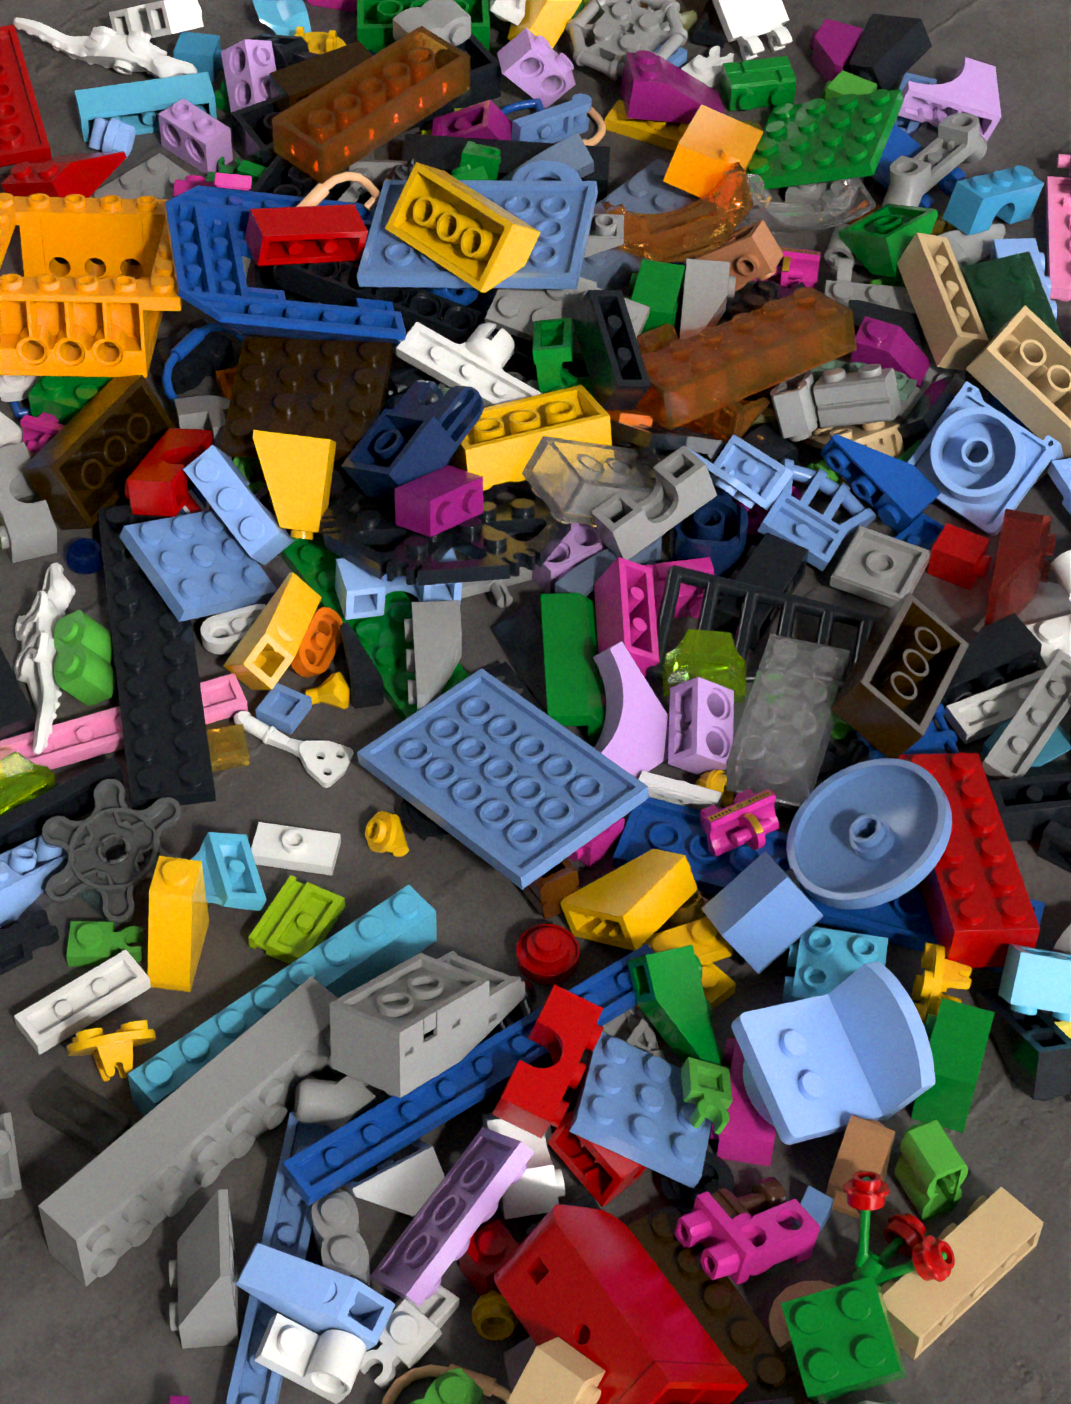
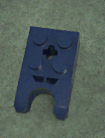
[341,380,484,502]

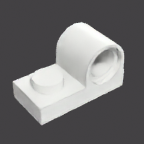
[254,1313,367,1404]

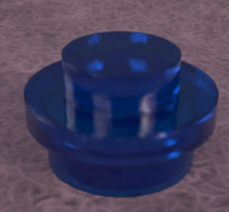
[66,538,104,575]

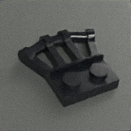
[610,418,726,462]

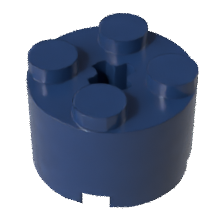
[668,490,748,578]

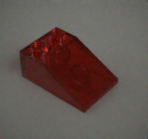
[983,509,1057,627]

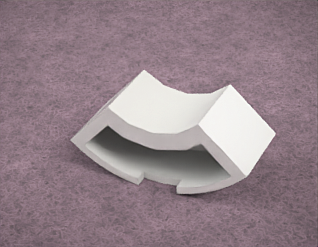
[481,1113,565,1219]

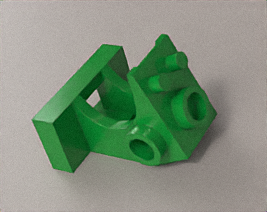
[533,317,596,400]

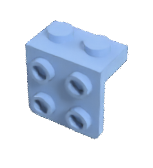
[686,434,793,511]

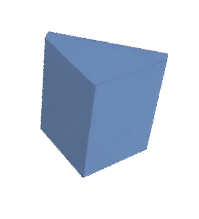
[701,851,823,974]

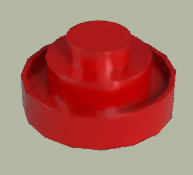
[516,924,579,984]

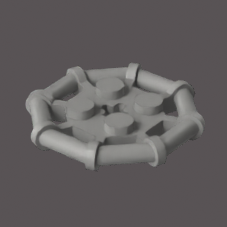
[566,0,688,81]

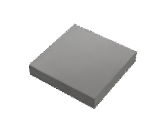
[830,526,931,608]

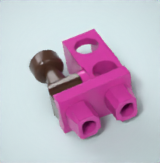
[674,1177,820,1285]

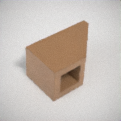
[826,1115,895,1219]

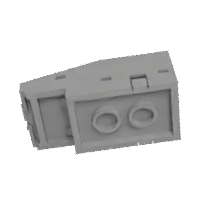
[330,951,525,1098]

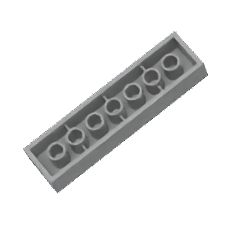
[38,976,340,1286]

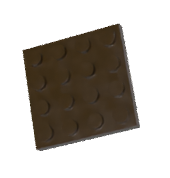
[220,337,393,461]

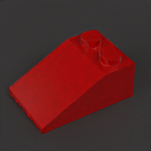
[1,151,127,198]

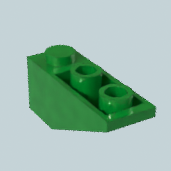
[627,945,723,1066]

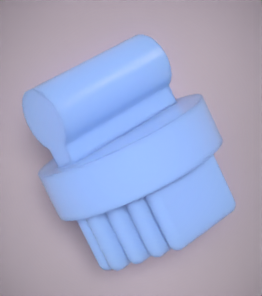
[89,117,136,159]

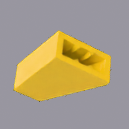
[507,0,582,49]
[253,430,336,540]
[560,849,698,951]
[147,856,209,992]

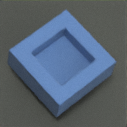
[255,683,312,735]

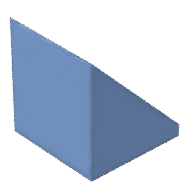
[793,1186,834,1233]

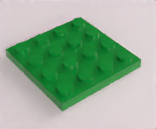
[741,89,904,192]

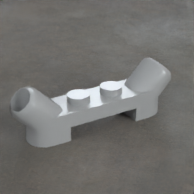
[882,113,987,207]
[295,1075,383,1132]

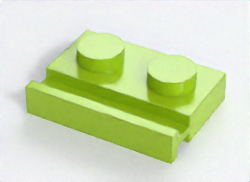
[248,875,345,964]

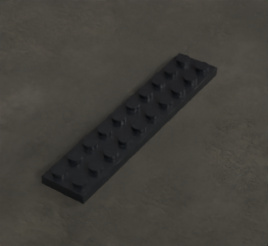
[97,505,216,811]

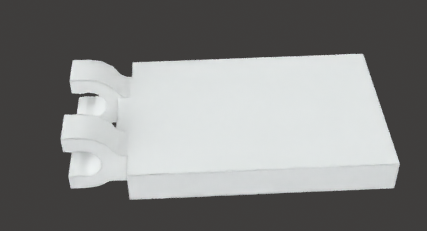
[712,0,793,61]

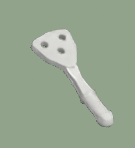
[233,711,353,788]

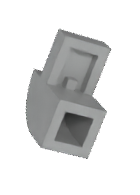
[174,395,231,459]

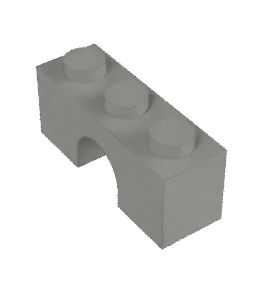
[0,442,57,563]
[591,445,717,560]

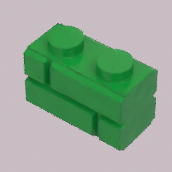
[720,56,796,112]

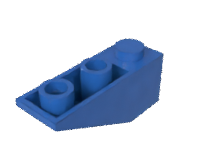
[820,434,941,534]

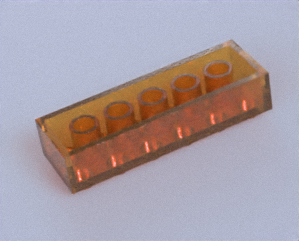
[272,26,470,183]
[636,287,857,430]

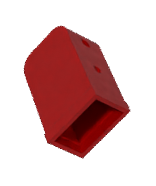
[494,1204,748,1404]

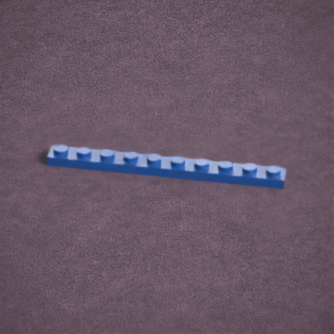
[282,943,655,1206]

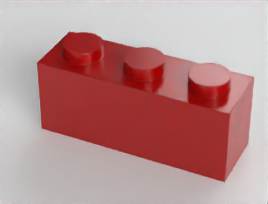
[245,204,368,266]

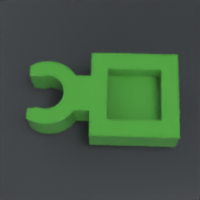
[66,921,145,967]
[681,1057,733,1135]

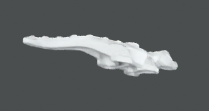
[13,17,198,79]
[14,562,76,755]

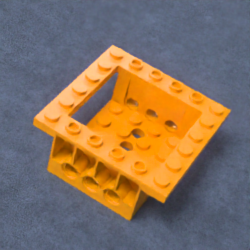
[0,193,183,378]

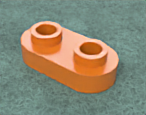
[291,607,343,678]

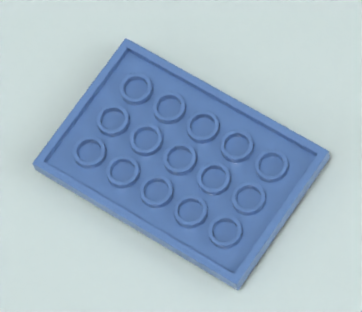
[357,180,598,290]
[357,668,649,890]

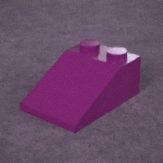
[620,50,726,124]

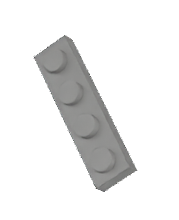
[982,650,1071,780]

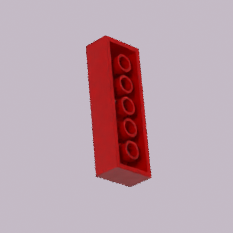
[897,753,1040,968]

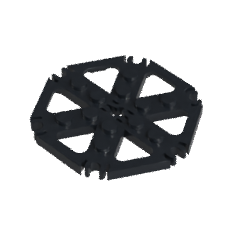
[321,466,571,586]

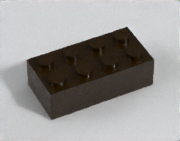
[21,375,175,530]
[831,593,969,759]

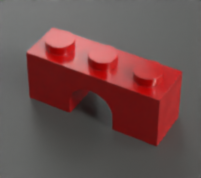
[125,428,214,517]
[492,984,604,1139]

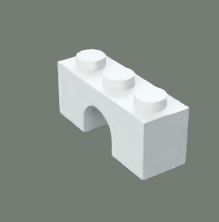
[109,0,204,38]

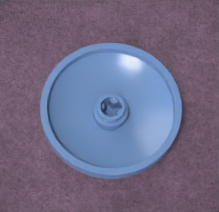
[786,758,952,909]

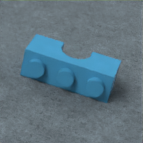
[943,165,1044,236]

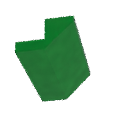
[540,593,606,746]

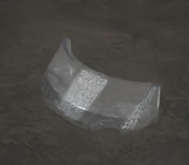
[730,174,876,235]

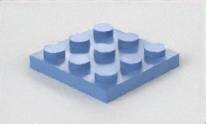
[119,510,277,622]
[569,1032,712,1189]

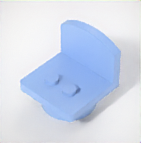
[907,381,1065,536]
[731,961,935,1145]

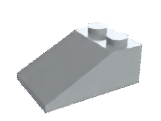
[169,1189,239,1349]

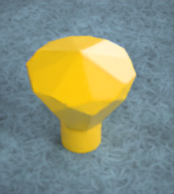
[306,672,350,710]

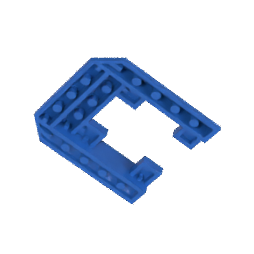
[164,185,406,347]

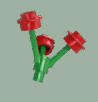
[843,1171,955,1285]

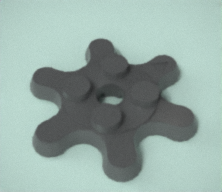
[42,779,183,923]

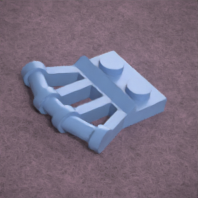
[757,458,876,571]

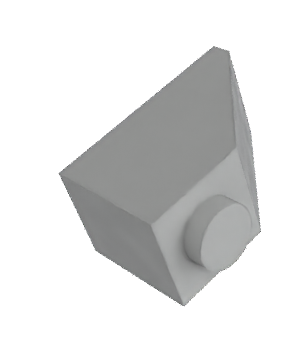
[339,1139,445,1217]

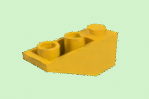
[223,572,322,691]

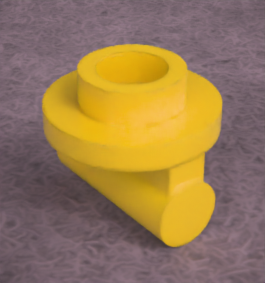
[365,811,409,857]

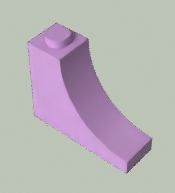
[898,57,1001,141]
[593,641,669,779]

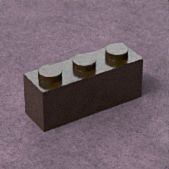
[269,41,380,123]

